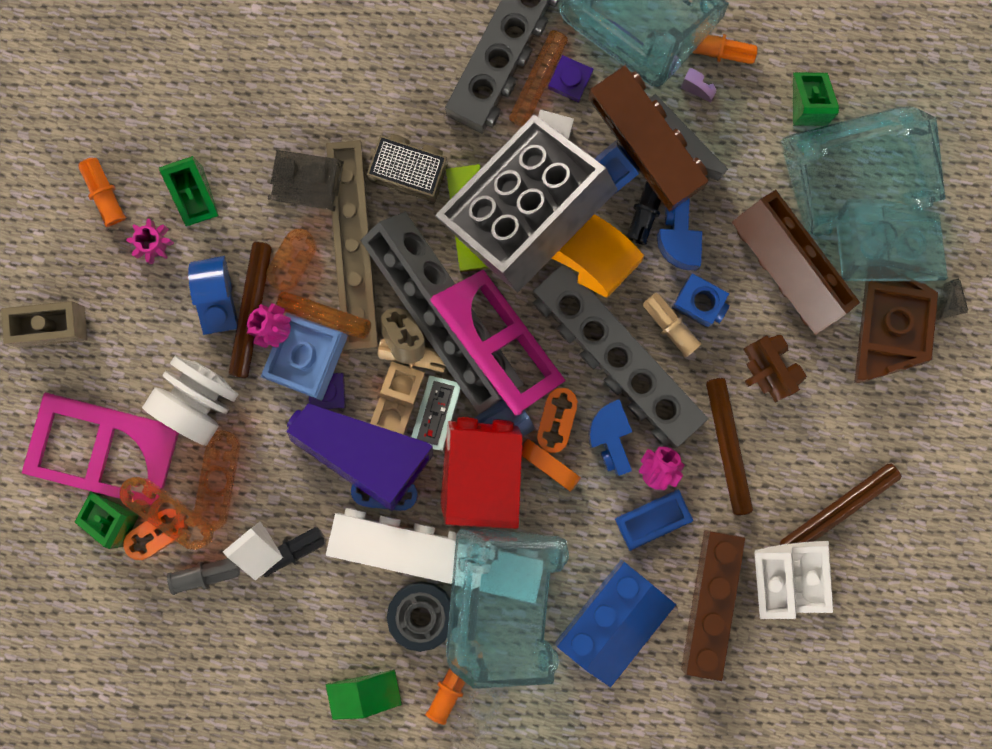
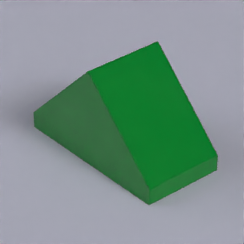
[793,72,839,126]
[159,156,219,227]
[75,491,139,549]
[325,669,402,720]

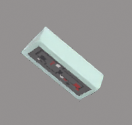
[411,375,462,452]

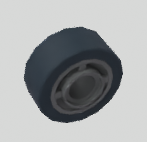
[386,581,455,652]

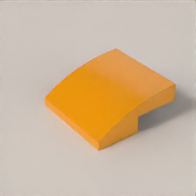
[552,214,644,298]

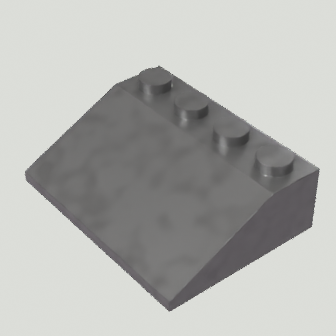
[435,114,618,293]

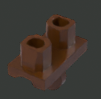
[743,335,807,403]

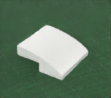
[755,541,833,619]

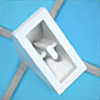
[223,522,283,581]

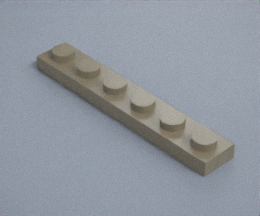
[326,140,379,351]

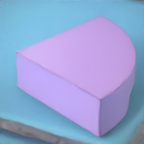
[680,68,716,102]

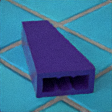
[286,403,433,511]

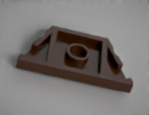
[854,251,938,383]

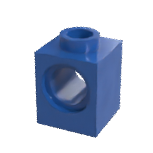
[594,140,640,192]
[671,273,730,328]

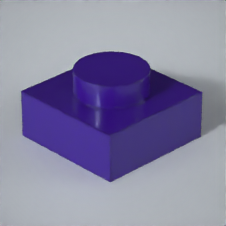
[548,55,594,103]
[309,373,346,409]

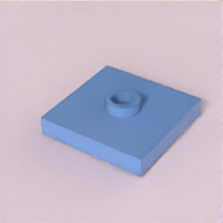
[261,312,348,401]

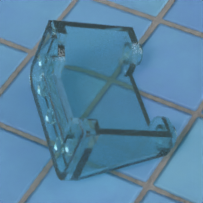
[558,0,729,87]
[781,106,946,236]
[446,528,569,689]

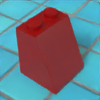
[440,417,523,529]

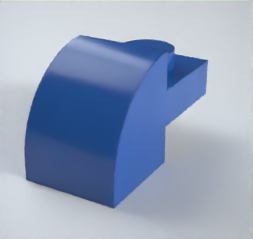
[657,198,702,271]
[188,256,238,335]
[588,399,632,476]

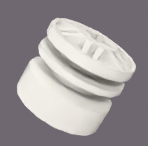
[142,355,239,446]

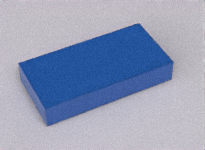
[614,489,693,551]

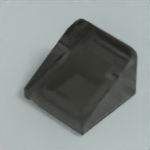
[936,278,968,321]

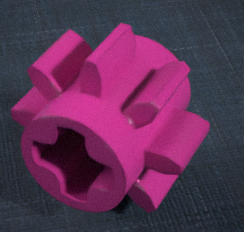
[126,219,174,264]
[247,303,291,348]
[639,446,685,491]

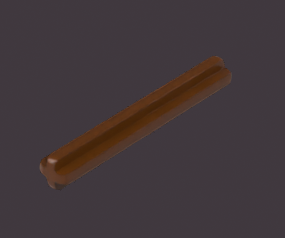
[229,242,272,378]
[706,378,753,516]
[780,463,902,545]

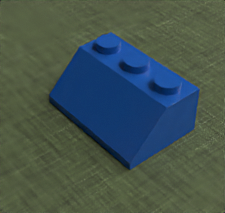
[555,560,677,688]

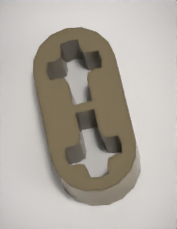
[381,308,425,364]

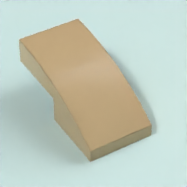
[370,361,425,435]

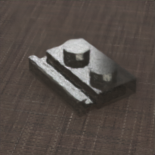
[268,150,344,211]

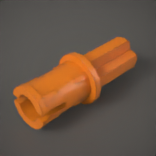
[687,30,758,64]
[78,157,126,227]
[425,653,475,725]

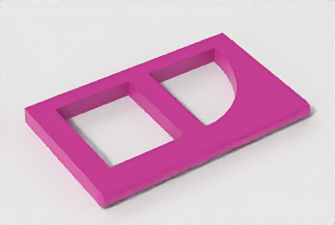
[430,270,566,416]
[22,392,179,508]

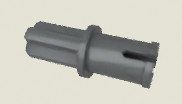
[167,558,240,595]

